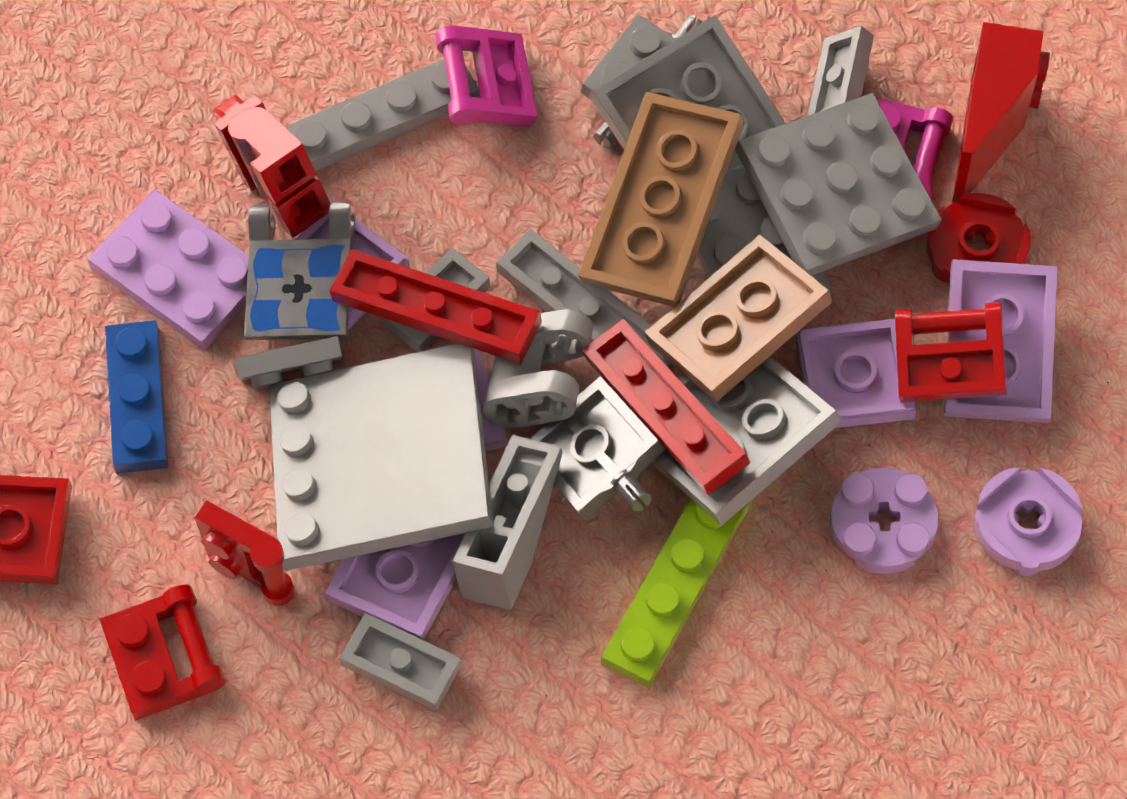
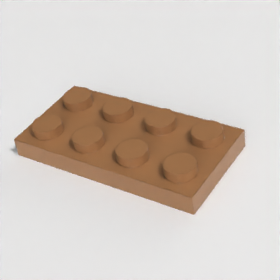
[578,92,745,307]

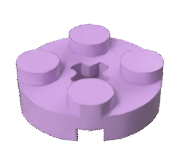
[973,467,1083,576]
[830,468,938,574]

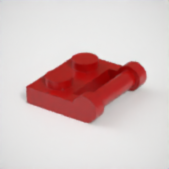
[895,302,1007,402]
[194,500,294,606]
[99,584,226,721]

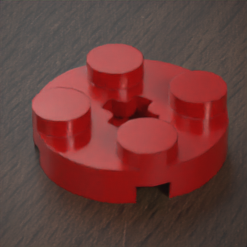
[927,193,1031,284]

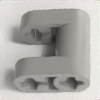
[482,309,594,428]

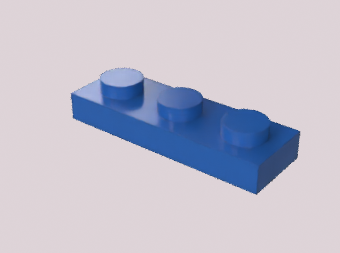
[105,320,168,474]

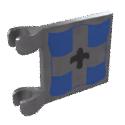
[244,202,355,340]

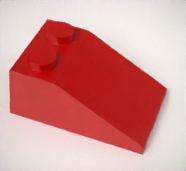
[952,22,1050,203]

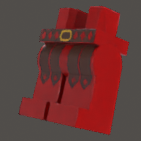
[213,95,331,238]

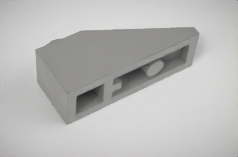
[452,435,563,610]

